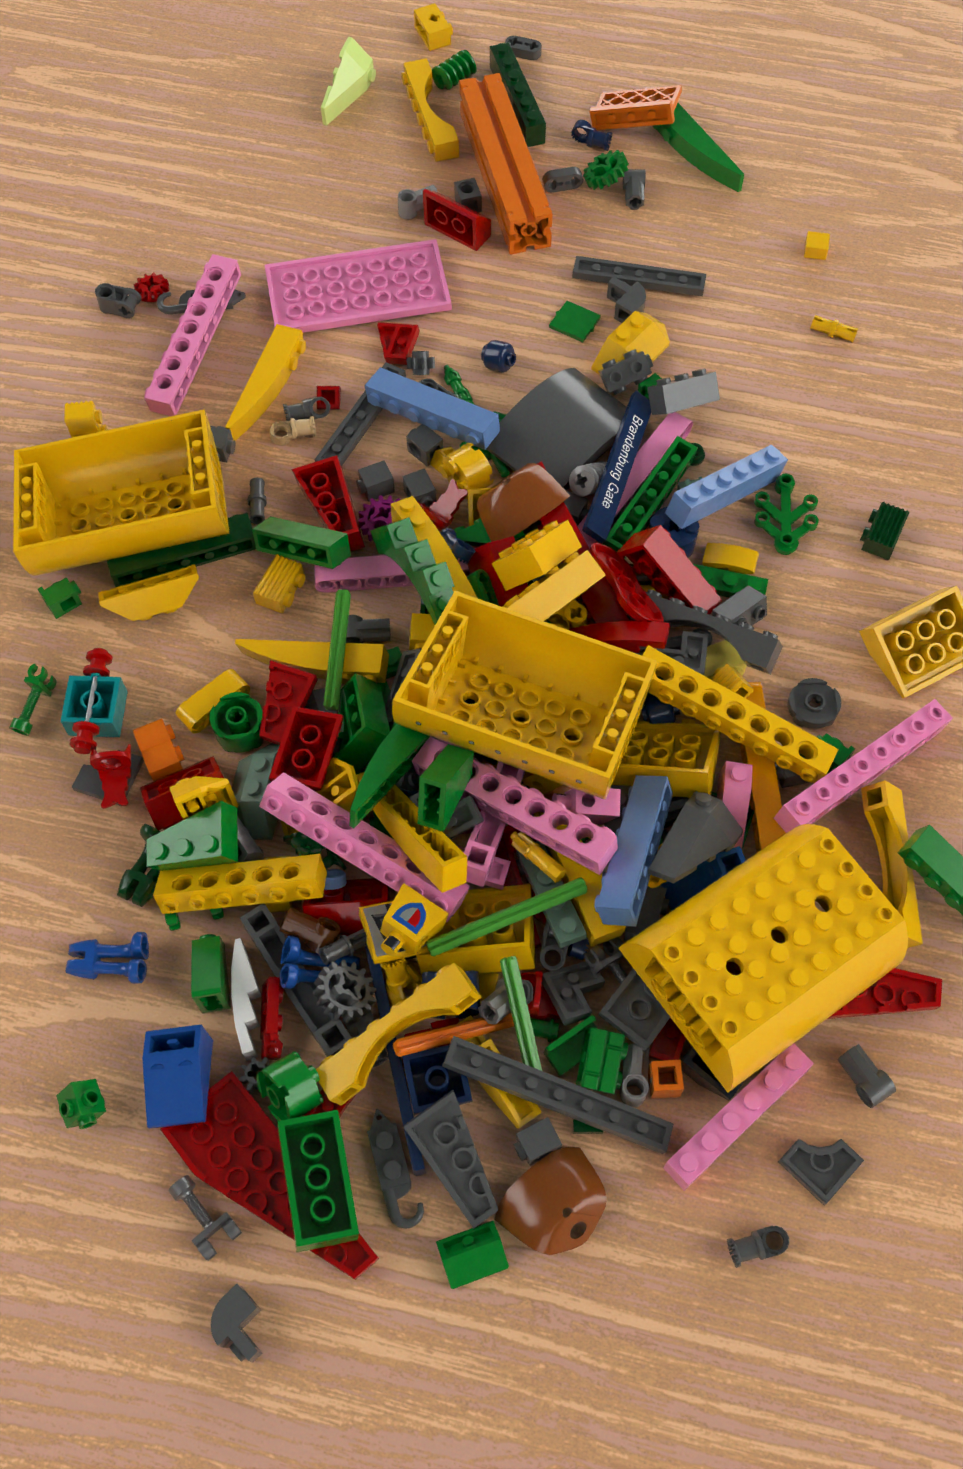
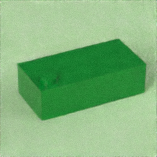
[277,1110,359,1253]

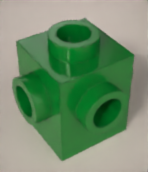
[56,1079,106,1129]

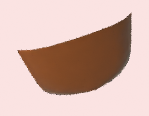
[477,463,570,542]
[495,1147,607,1255]

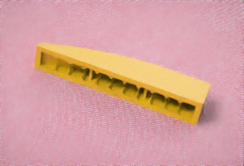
[225,324,306,441]
[391,496,477,598]
[235,639,389,684]
[356,772,467,893]
[533,787,626,947]

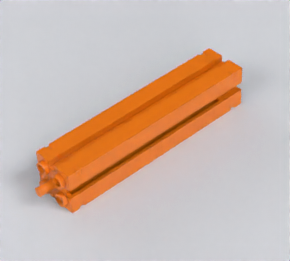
[459,73,553,255]

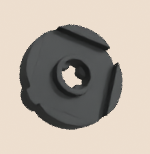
[787,678,842,729]

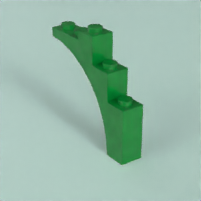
[370,518,454,625]

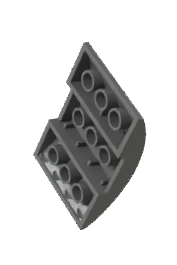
[486,368,627,491]

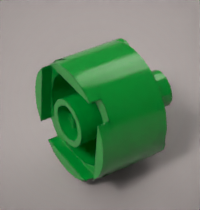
[210,692,263,753]
[257,1051,323,1121]

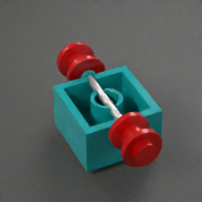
[60,648,128,754]

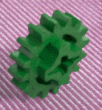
[583,150,629,190]

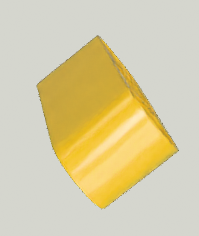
[175,669,250,734]

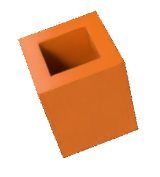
[648,1060,684,1099]

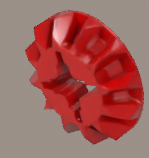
[134,272,169,302]

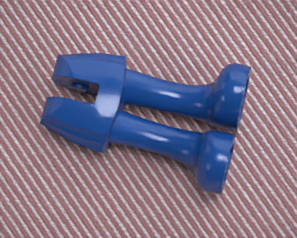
[65,932,149,984]
[280,936,360,989]

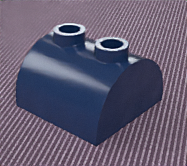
[402,1044,473,1115]

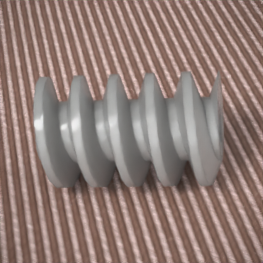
[569,461,607,497]

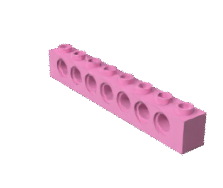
[144,254,241,416]
[774,699,953,833]
[412,736,618,875]
[259,772,470,922]

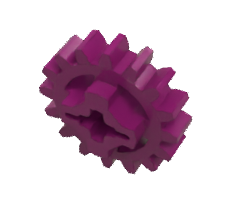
[358,495,401,542]

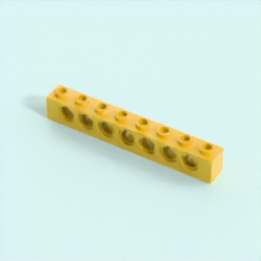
[642,645,839,783]

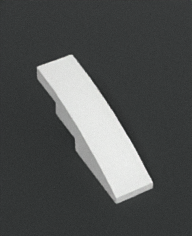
[231,938,261,1061]

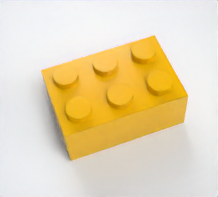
[492,520,582,591]

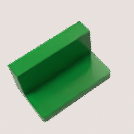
[543,1015,597,1076]
[436,1221,509,1289]

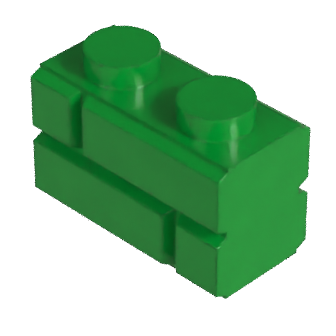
[576,1027,628,1094]

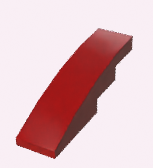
[569,621,670,653]

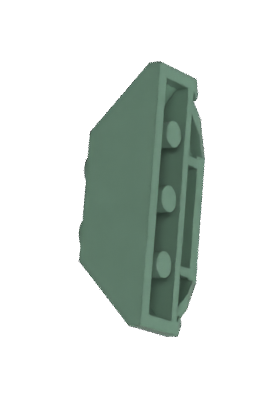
[232,743,280,840]

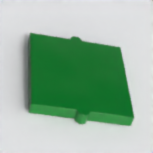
[549,301,601,342]

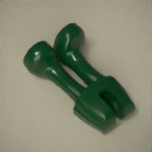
[117,824,161,907]

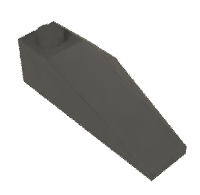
[648,791,743,883]

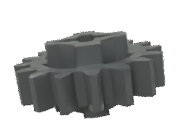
[313,960,377,1023]

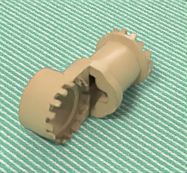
[270,416,316,446]

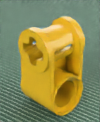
[547,600,587,630]

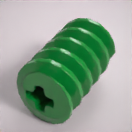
[432,50,477,90]

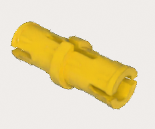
[810,315,858,342]

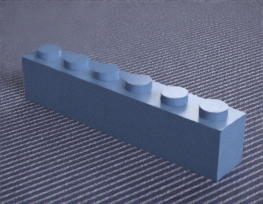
[364,367,500,450]
[665,444,788,529]
[595,775,673,927]

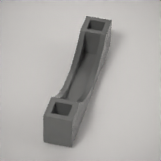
[627,589,783,675]
[240,904,352,1057]

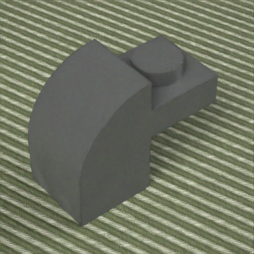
[607,276,646,323]
[211,1284,262,1362]

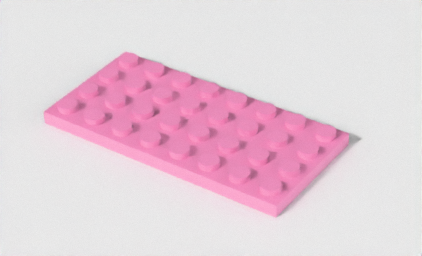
[265,239,452,333]

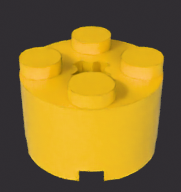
[439,443,494,499]

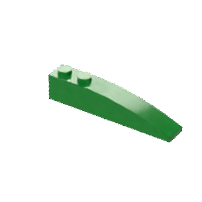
[653,103,744,192]
[349,723,438,829]

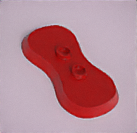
[590,543,664,622]

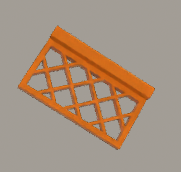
[589,85,682,130]

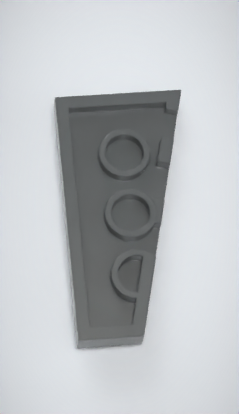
[404,1090,498,1229]

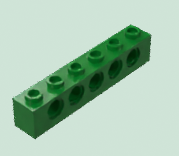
[603,436,698,559]

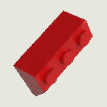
[423,189,491,251]
[467,536,528,607]
[269,706,344,792]
[140,756,224,830]
[303,878,390,936]

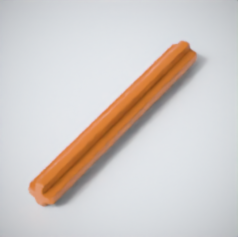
[393,1012,514,1057]

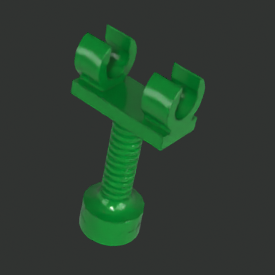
[9,664,57,736]

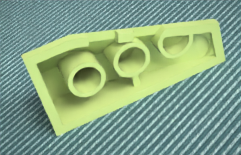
[321,37,376,126]

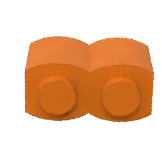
[133,719,185,781]

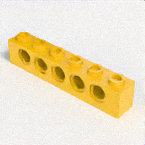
[153,854,327,914]

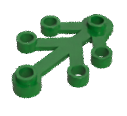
[754,473,819,555]

